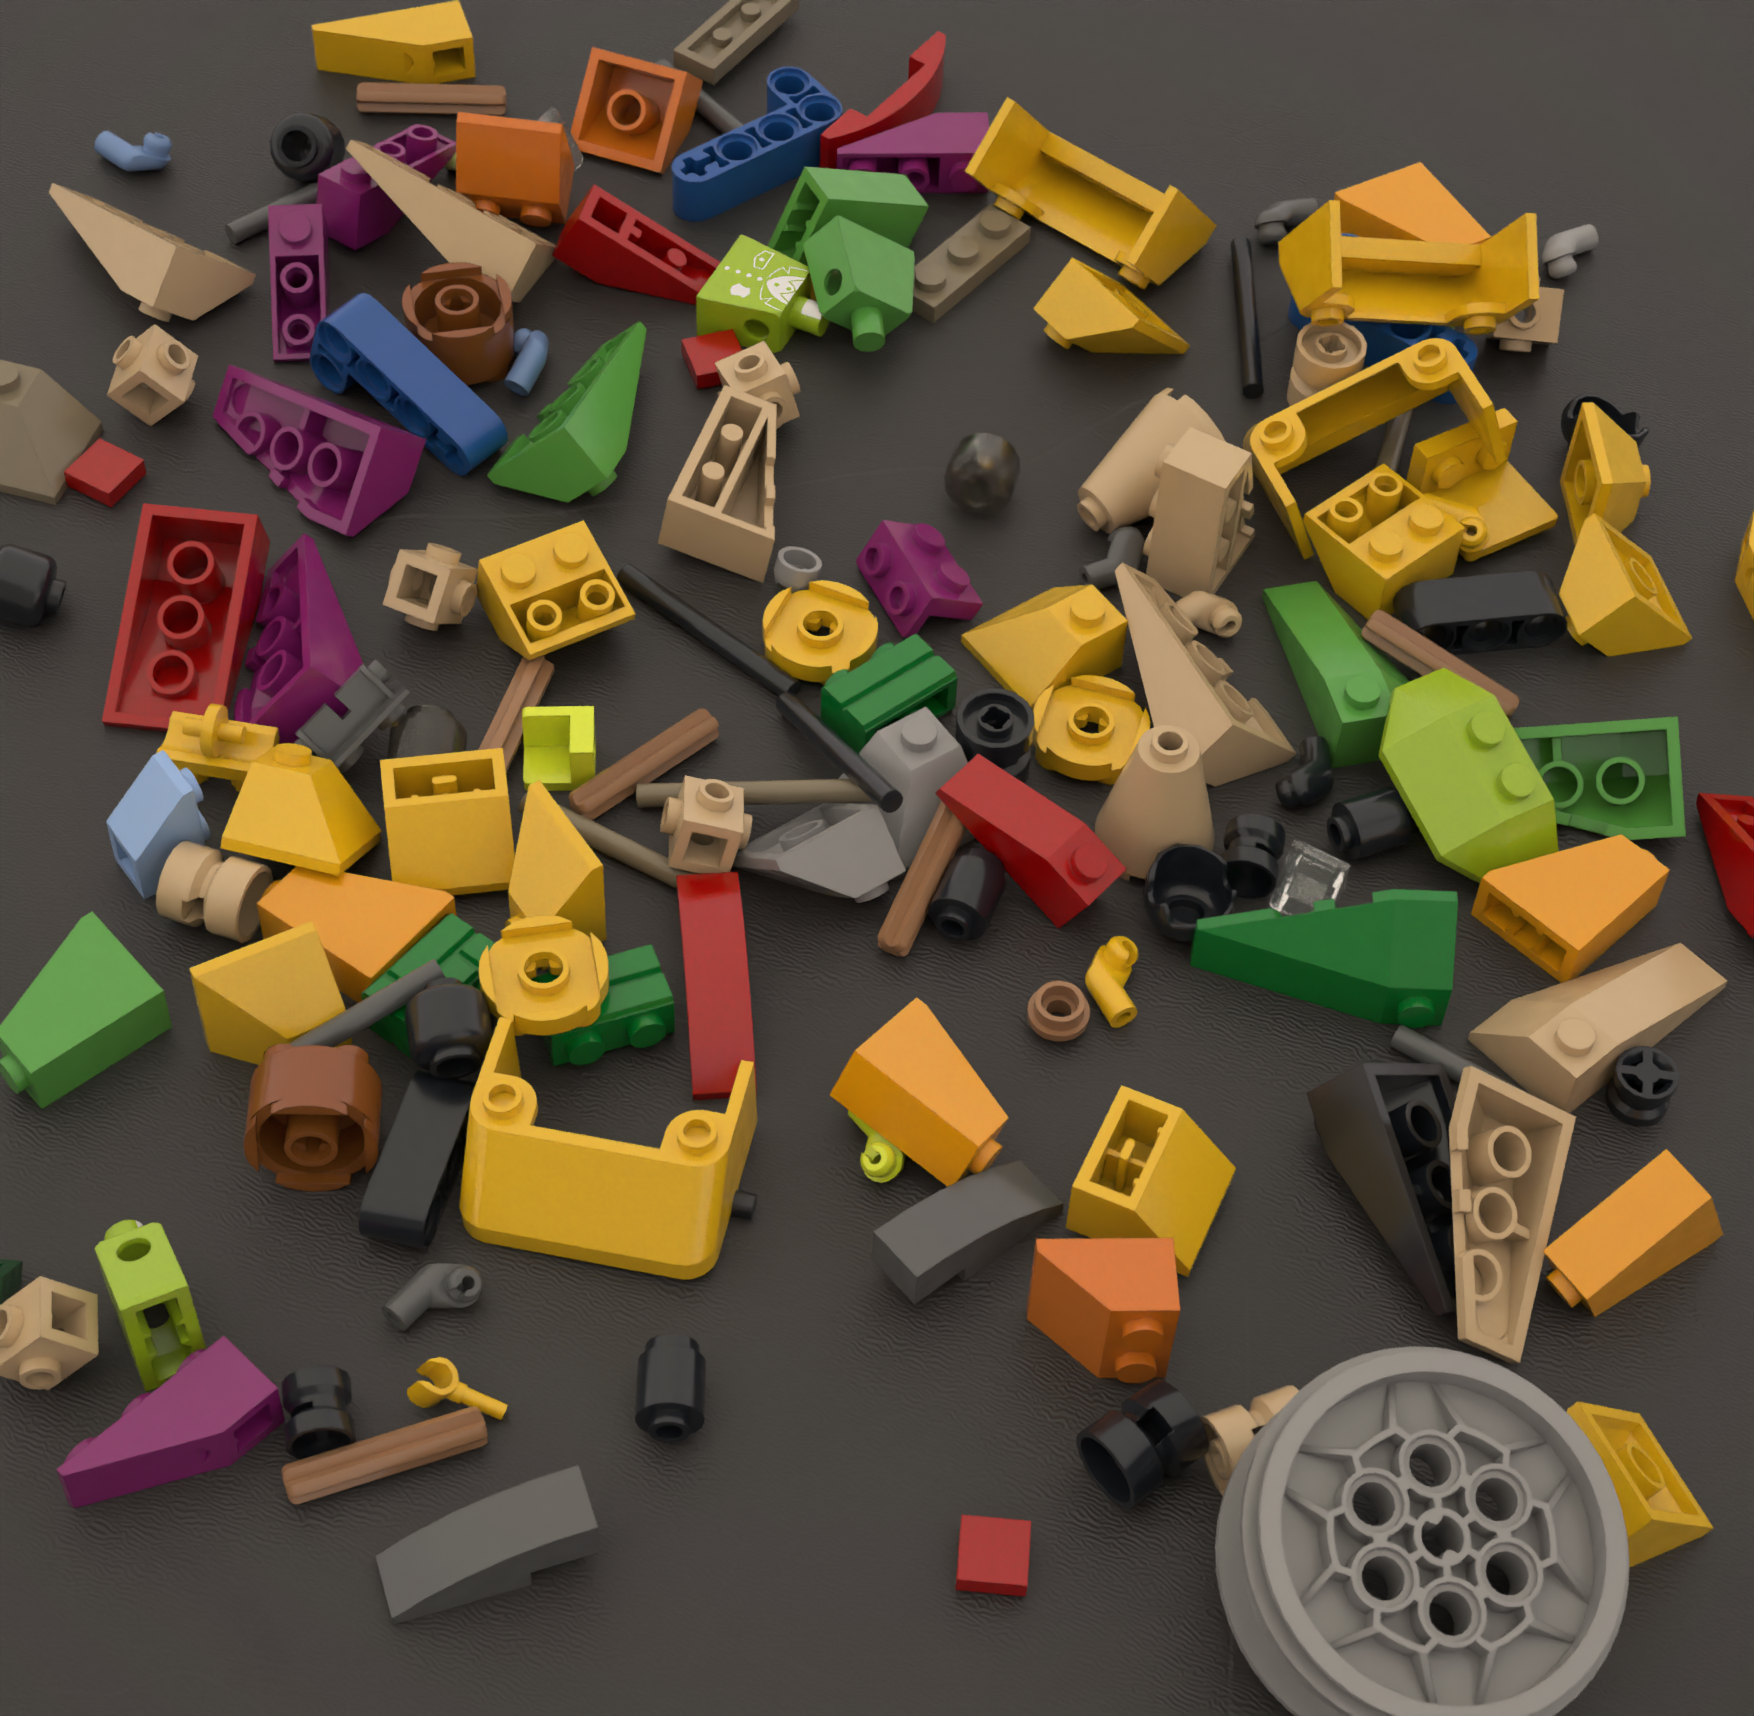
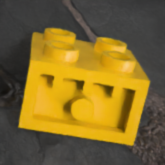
[1406,408,1558,561]

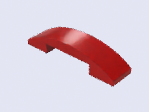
[820,31,946,169]
[676,872,757,1100]

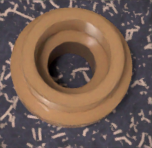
[1027,981,1090,1042]

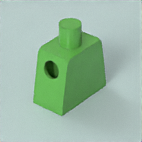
[803,215,915,352]

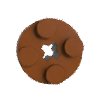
[402,262,515,385]
[244,1044,383,1192]

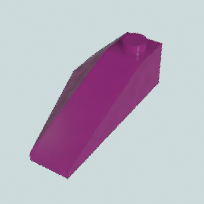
[212,364,426,537]
[234,533,363,744]

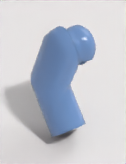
[94,131,172,172]
[504,328,549,396]

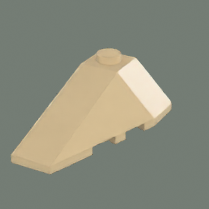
[346,140,556,303]
[49,183,256,322]
[1114,562,1297,787]
[1467,943,1728,1114]
[1449,1066,1576,1364]

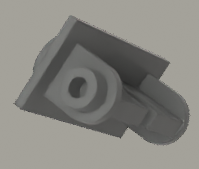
[293,659,410,774]

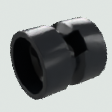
[955,688,1034,784]
[1076,1379,1209,1509]

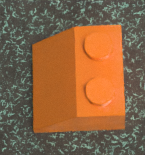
[568,47,703,174]
[456,112,575,227]
[1026,1238,1180,1383]

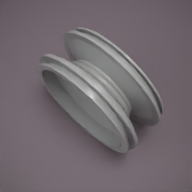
[1215,1346,1630,1716]

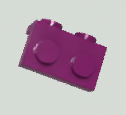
[856,520,983,638]

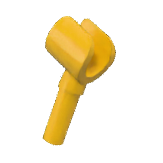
[407,1357,508,1421]

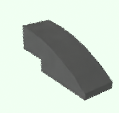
[871,1160,1064,1305]
[375,1465,600,1625]

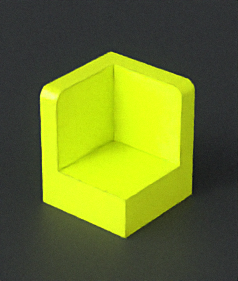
[522,706,596,791]

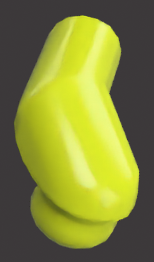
[847,1110,906,1183]

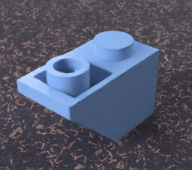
[106,750,211,900]

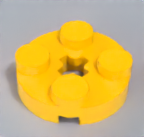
[762,580,878,685]
[1032,675,1150,785]
[479,915,609,1036]

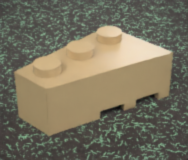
[658,385,777,583]
[1143,426,1255,597]

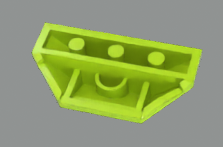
[1378,668,1559,883]

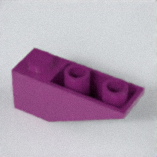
[836,112,989,193]
[316,124,456,250]
[268,204,330,362]
[56,1336,285,1508]

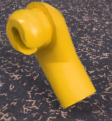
[1424,493,1490,553]
[1085,936,1139,1028]

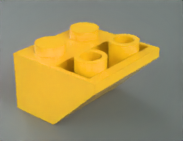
[1303,463,1465,620]
[476,520,635,660]
[380,748,515,896]
[1065,1085,1236,1277]

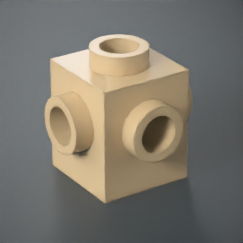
[1486,277,1564,353]
[107,324,198,426]
[715,341,801,429]
[382,543,478,631]
[660,775,752,874]
[0,1276,99,1390]

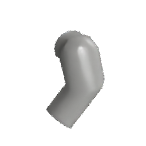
[1541,224,1599,279]

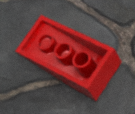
[102,503,270,732]

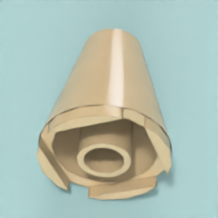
[1077,387,1226,533]
[1095,725,1215,881]

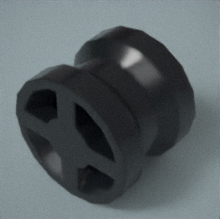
[1605,1046,1680,1127]

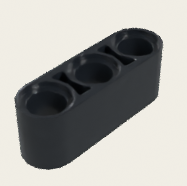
[1393,571,1567,655]
[359,1070,476,1250]

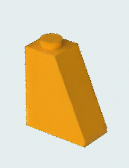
[1334,162,1491,245]
[1471,834,1670,983]
[256,866,457,1003]
[829,997,1009,1187]
[1543,1149,1723,1317]

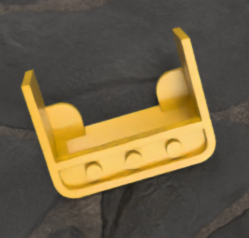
[965,97,1217,290]
[1278,200,1539,335]
[1243,338,1507,560]
[459,1017,758,1280]

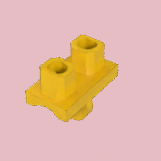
[156,703,280,792]

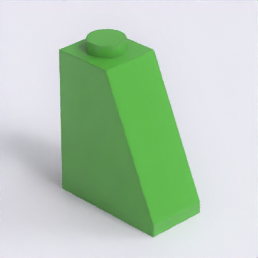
[768,167,929,266]
[0,911,172,1109]

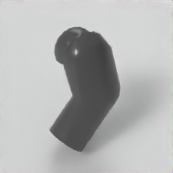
[1254,198,1319,245]
[1079,526,1145,590]
[381,1263,484,1331]

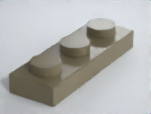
[673,0,799,85]
[912,204,1031,323]

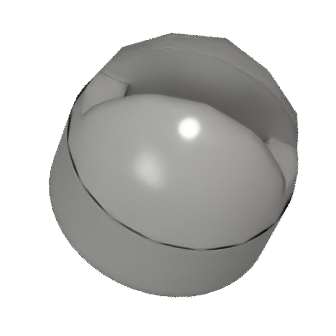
[774,546,822,594]

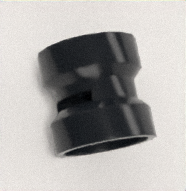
[1221,813,1286,899]
[281,1365,356,1460]

